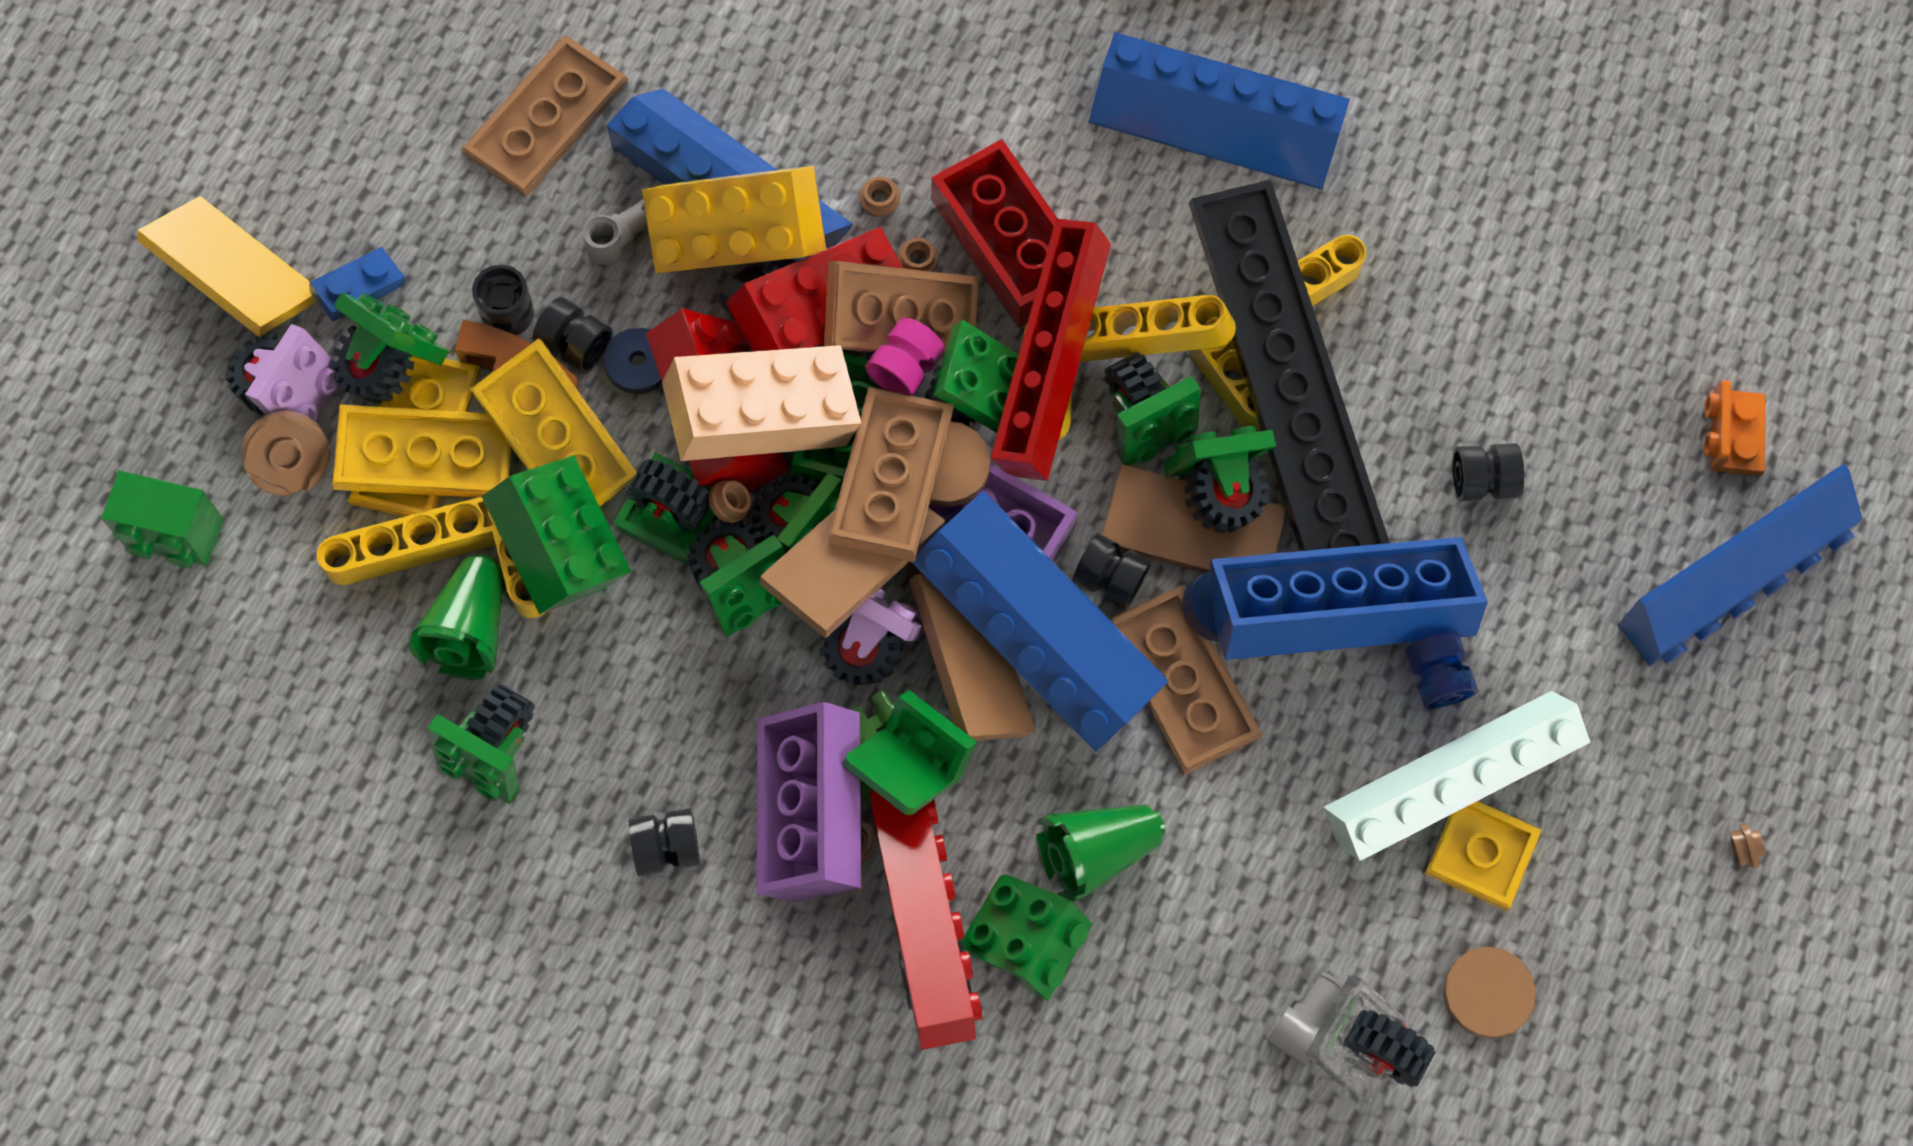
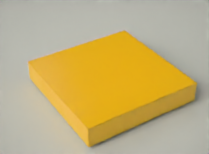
[1424,801,1542,911]

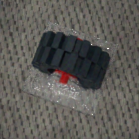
[1306,975,1436,1104]

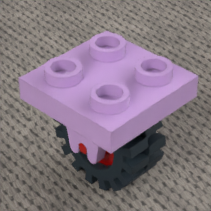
[226,324,340,422]
[820,588,926,685]

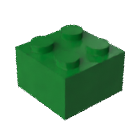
[101,470,224,569]

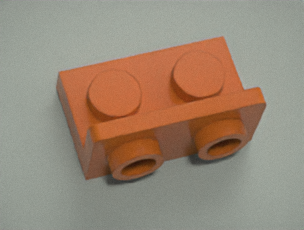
[1704,380,1766,476]

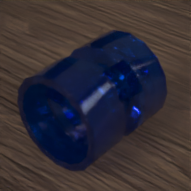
[1405,631,1479,710]

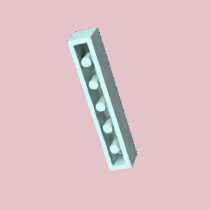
[1323,691,1591,861]

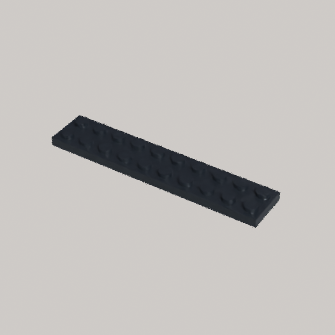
[1189,179,1390,551]

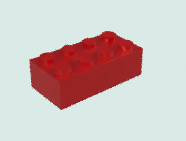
[931,139,1057,328]
[726,226,903,352]
[646,308,788,493]

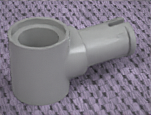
[583,199,648,265]
[1266,972,1344,1066]

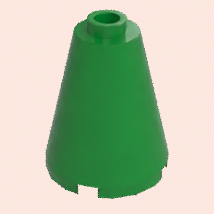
[408,554,504,680]
[1036,804,1165,902]

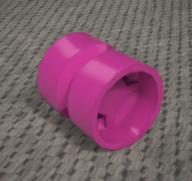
[865,317,945,396]

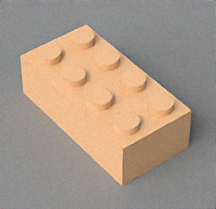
[662,345,861,461]

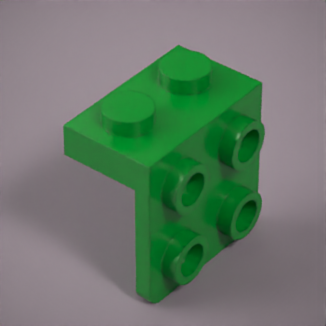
[843,690,977,815]
[962,874,1092,1001]

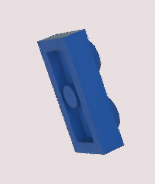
[309,247,405,322]

